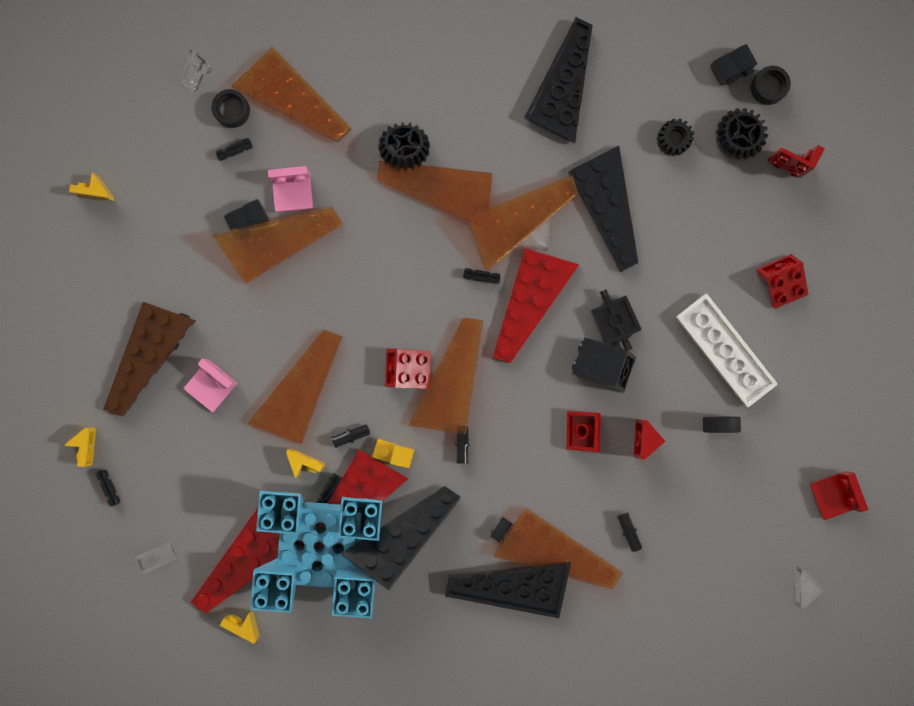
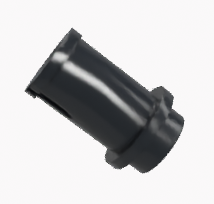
[490,517,513,543]

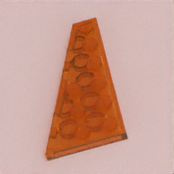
[231,47,352,142]
[377,161,492,230]
[466,176,578,271]
[213,207,343,283]
[409,318,483,434]
[247,330,342,444]
[494,507,623,589]

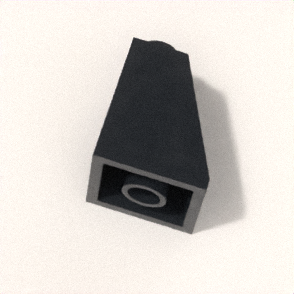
[572,337,636,393]

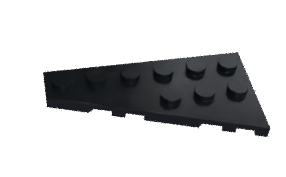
[524,17,593,144]
[568,145,639,272]
[341,486,460,590]
[445,562,571,618]

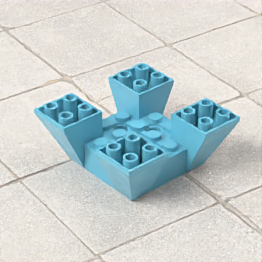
[250,490,382,618]

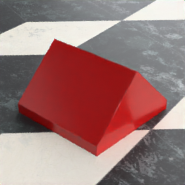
[566,411,601,452]
[633,419,666,460]

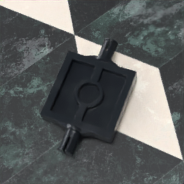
[590,289,642,351]

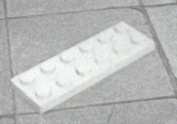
[675,293,778,408]

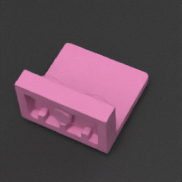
[268,166,313,212]
[184,358,238,412]

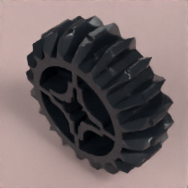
[715,108,768,160]
[378,121,430,172]

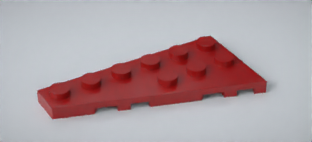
[492,248,580,363]
[303,449,409,547]
[190,508,303,613]

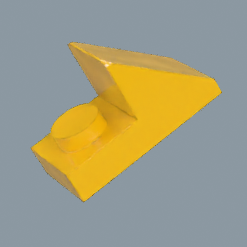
[69,173,114,202]
[64,427,96,467]
[372,439,415,468]
[286,448,325,478]
[220,610,260,644]

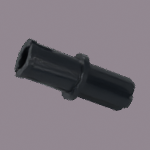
[331,424,370,448]
[455,425,470,464]
[617,512,642,552]

